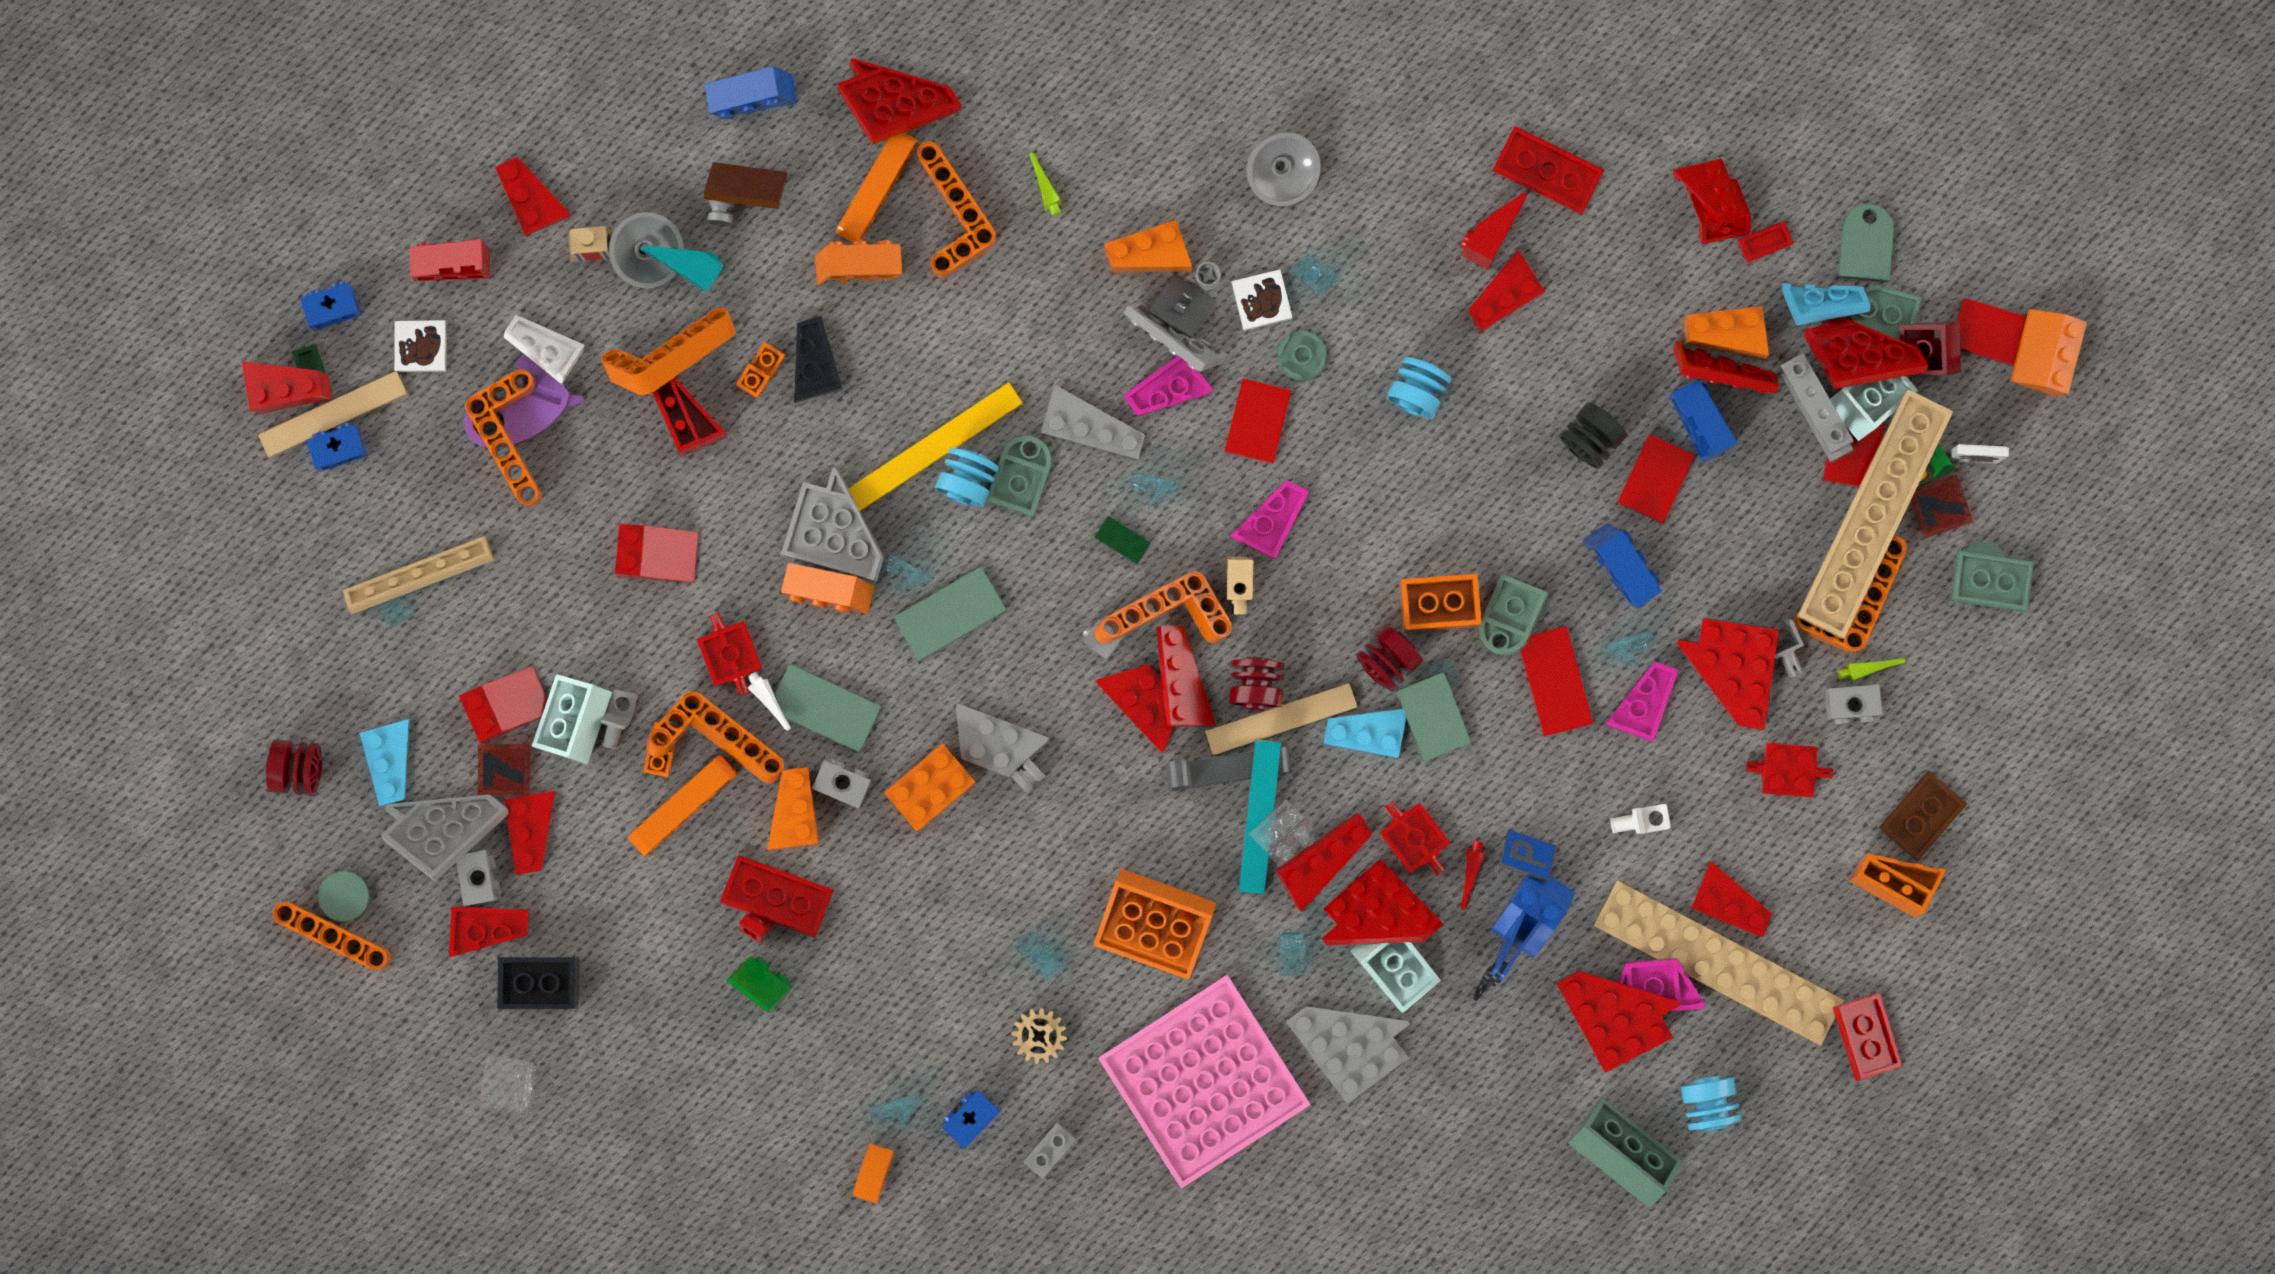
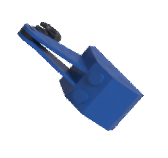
[1473,875,1575,1001]

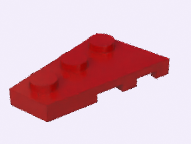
[504,791,556,875]
[1691,861,1772,938]
[448,906,530,958]

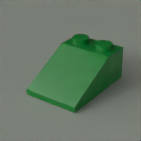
[726,956,792,1013]

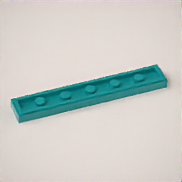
[1238,739,1281,894]

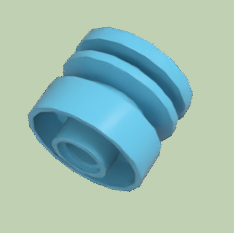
[1386,357,1452,419]
[935,447,999,508]
[1680,1075,1742,1131]

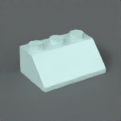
[532,674,612,765]

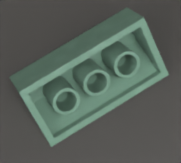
[1568,1097,1683,1208]

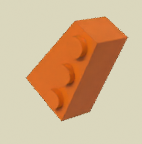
[1104,220,1192,273]
[815,240,902,285]
[1683,306,1769,360]
[781,563,875,615]
[767,767,820,851]
[1849,854,1947,918]

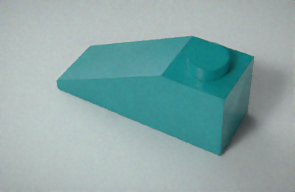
[640,245,724,291]

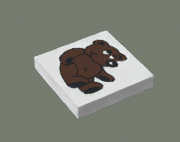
[1231,270,1292,331]
[394,320,446,372]
[1947,444,2009,463]

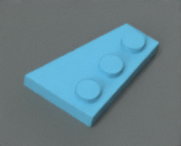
[360,719,410,807]

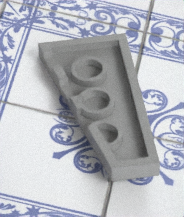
[1124,301,1228,372]
[1041,385,1145,460]

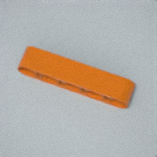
[836,133,919,243]
[627,755,738,857]
[273,902,392,970]

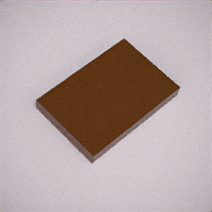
[704,162,787,209]
[1878,771,1967,861]

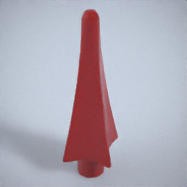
[1461,840,1485,910]

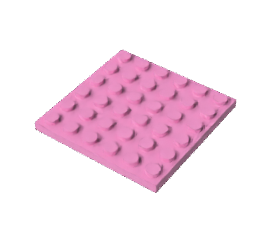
[1098,975,1310,1188]

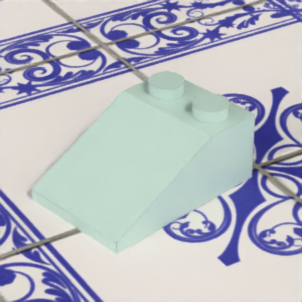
[1830,376,1918,441]
[1350,942,1441,1013]

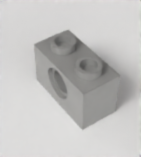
[1824,685,1882,725]
[812,759,872,809]
[456,850,501,907]
[1023,1122,1077,1179]

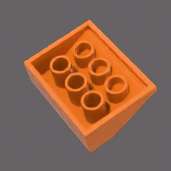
[1093,868,1217,980]

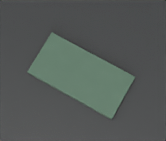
[893,567,1007,661]
[768,664,882,753]

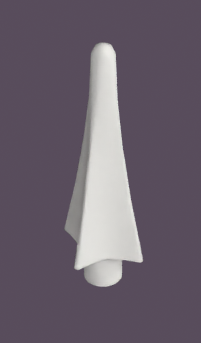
[747,672,791,731]

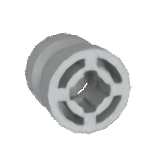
[708,200,735,225]
[1195,262,1221,291]
[1010,759,1046,794]

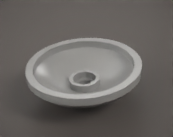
[1246,132,1321,206]
[608,212,684,288]

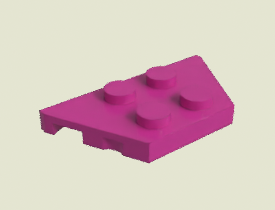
[1618,958,1705,1011]

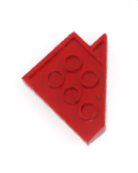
[837,58,962,145]
[1804,317,1928,389]
[1677,618,1780,730]
[1321,859,1443,946]
[1556,970,1680,1073]

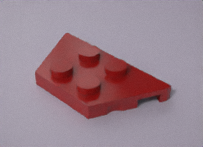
[1095,664,1173,753]

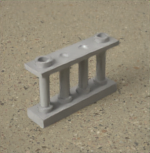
[1781,353,1854,463]

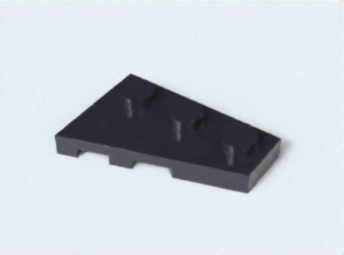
[794,316,843,403]

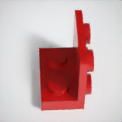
[1688,178,1751,245]

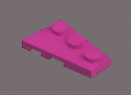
[1123,356,1214,417]
[1230,480,1309,560]
[1605,661,1678,742]

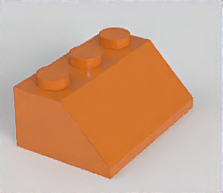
[2010,309,2087,396]

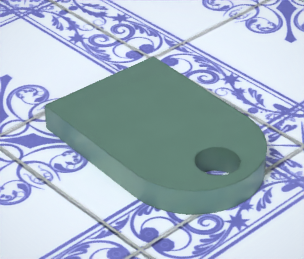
[1838,204,1894,282]
[986,436,1051,517]
[1479,574,1549,656]

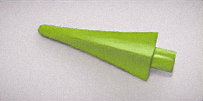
[1030,152,1061,217]
[1837,658,1906,682]

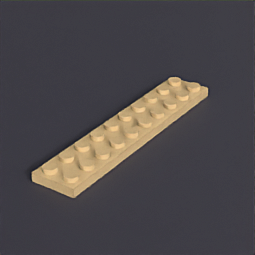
[1797,389,1953,639]
[1593,881,1844,1046]

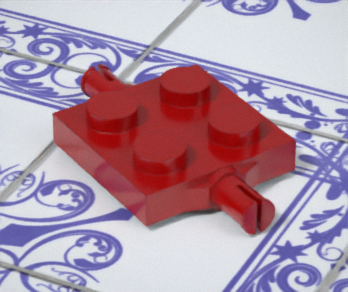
[696,612,763,696]
[1745,742,1833,798]
[1379,800,1451,876]

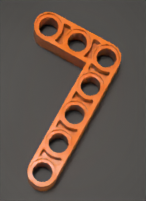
[918,142,996,278]
[601,307,736,395]
[465,369,542,507]
[1793,536,1907,653]
[1094,571,1232,644]
[646,691,784,784]

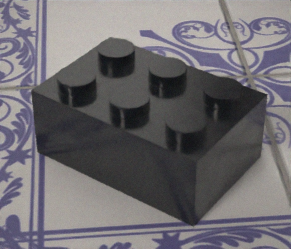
[497,957,579,1009]

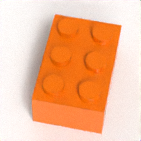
[1399,574,1482,633]
[884,743,976,833]

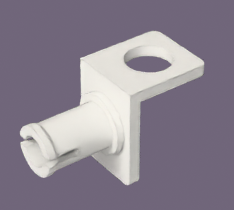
[1610,804,1671,834]

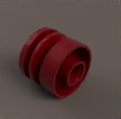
[1355,624,1423,692]
[1229,657,1285,710]
[266,739,323,796]

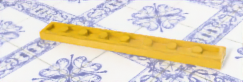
[848,383,1023,512]

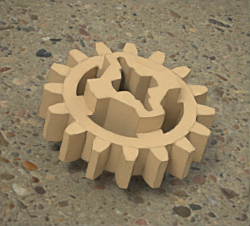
[1011,1008,1067,1064]

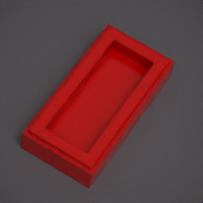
[1737,221,1794,263]

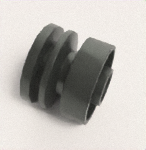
[1559,402,1628,469]

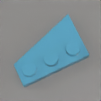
[1782,283,1871,326]
[1323,709,1406,758]

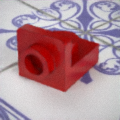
[739,915,774,944]

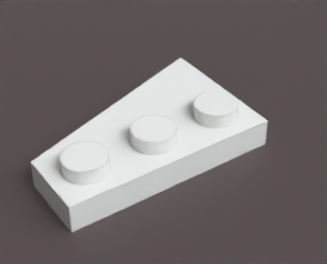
[504,315,584,384]

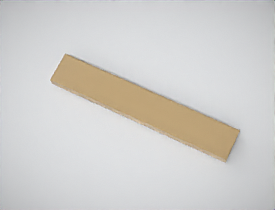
[258,371,408,459]
[343,536,494,615]
[1205,683,1357,756]

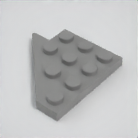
[781,468,884,582]
[381,795,509,882]
[1285,1006,1410,1104]

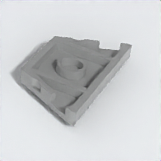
[956,703,1049,777]

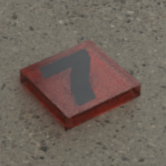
[1911,475,1973,539]
[478,744,530,796]

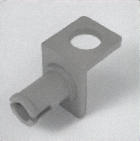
[1776,618,1804,678]
[600,688,638,749]

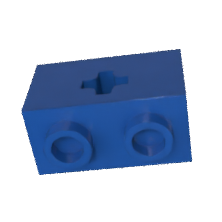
[300,281,362,331]
[306,423,368,472]
[942,1090,1001,1149]

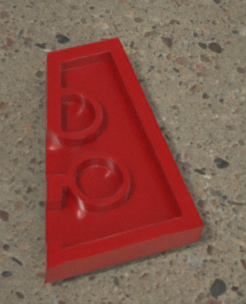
[495,157,571,236]
[1673,158,1744,224]
[1468,250,1545,332]

